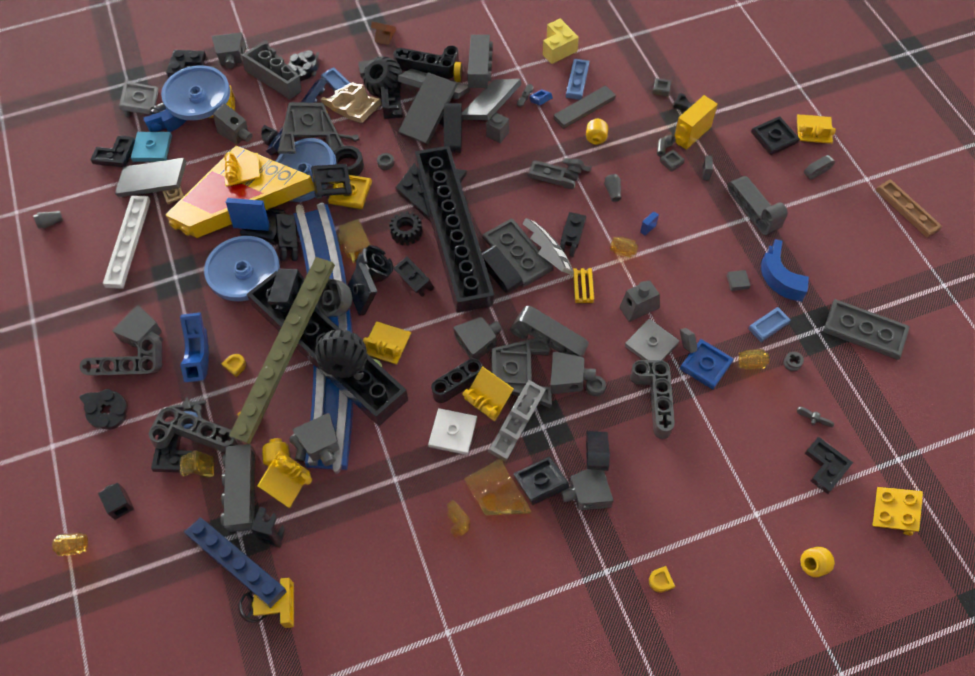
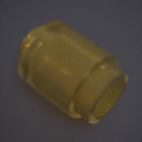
[610,236,639,258]
[738,349,769,369]
[52,532,88,556]

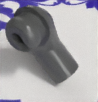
[657,134,676,156]
[290,434,306,462]

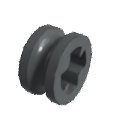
[784,352,804,371]

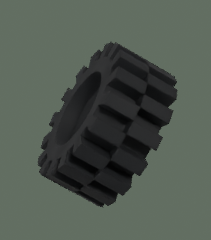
[389,211,423,246]

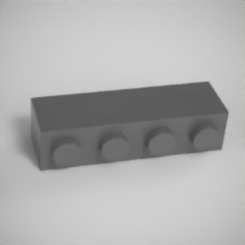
[468,35,493,88]
[221,444,255,532]

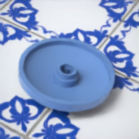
[161,66,230,120]
[275,138,336,202]
[204,236,280,301]

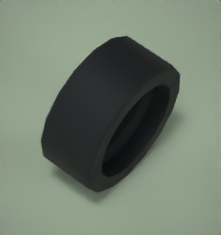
[333,145,364,176]

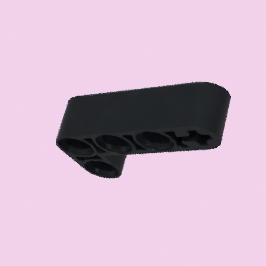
[393,45,459,79]

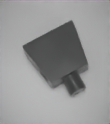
[212,32,246,68]
[213,103,253,144]
[619,281,660,322]
[112,305,163,348]
[453,317,502,360]
[551,352,596,394]
[292,413,340,466]
[561,469,614,510]

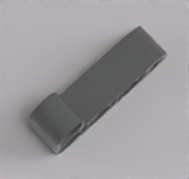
[727,176,788,235]
[510,306,589,357]
[79,336,162,375]
[630,360,675,439]
[149,407,236,453]

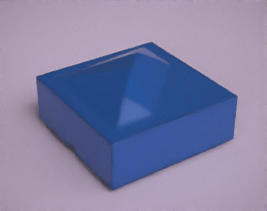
[529,89,553,105]
[640,212,659,236]

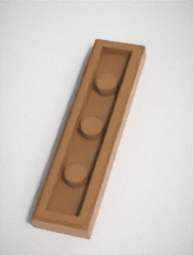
[876,179,942,238]

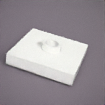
[428,408,477,455]

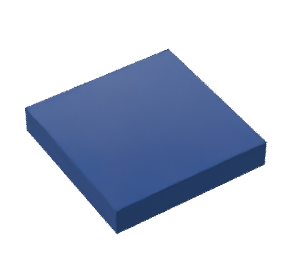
[225,198,270,231]
[680,339,734,390]

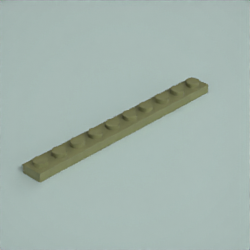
[229,257,335,444]

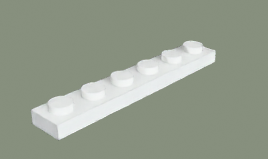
[103,196,150,289]

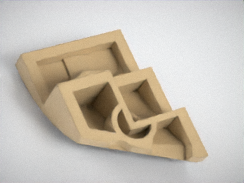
[321,83,382,123]

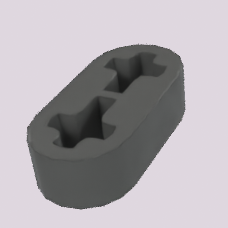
[804,155,835,180]

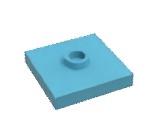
[131,132,172,162]

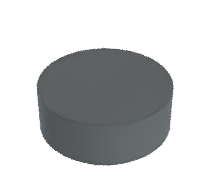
[377,153,394,170]
[586,376,606,396]

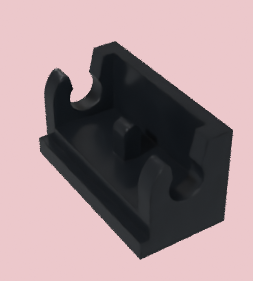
[381,83,402,119]
[393,256,434,297]
[268,269,305,311]
[251,507,285,548]

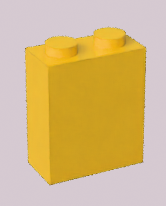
[674,95,718,150]

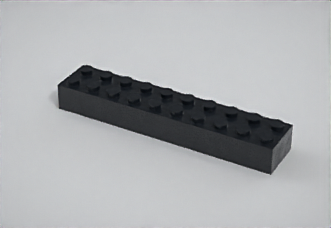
[415,146,494,313]
[247,271,408,426]

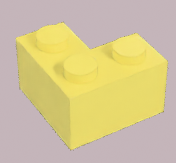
[543,18,579,64]

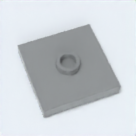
[119,81,159,114]
[625,319,679,361]

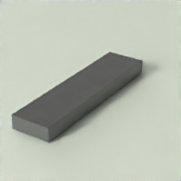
[554,85,616,129]

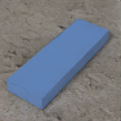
[566,59,590,100]

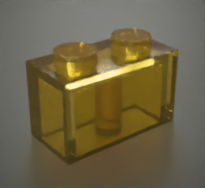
[337,219,370,263]

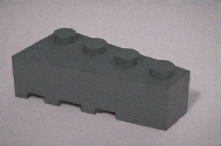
[242,40,302,99]

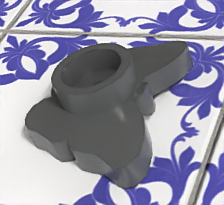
[563,158,592,174]

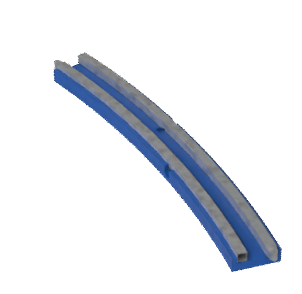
[293,203,353,474]

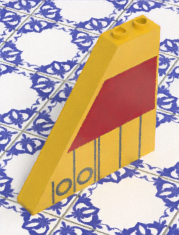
[166,146,315,238]

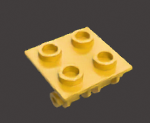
[797,114,836,144]
[224,152,260,187]
[363,321,411,365]
[462,366,514,421]
[257,450,312,508]
[873,487,923,536]

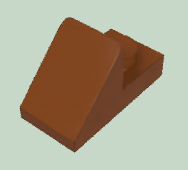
[371,21,396,45]

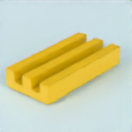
[573,268,594,303]

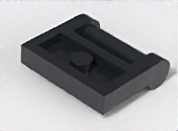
[311,164,352,199]

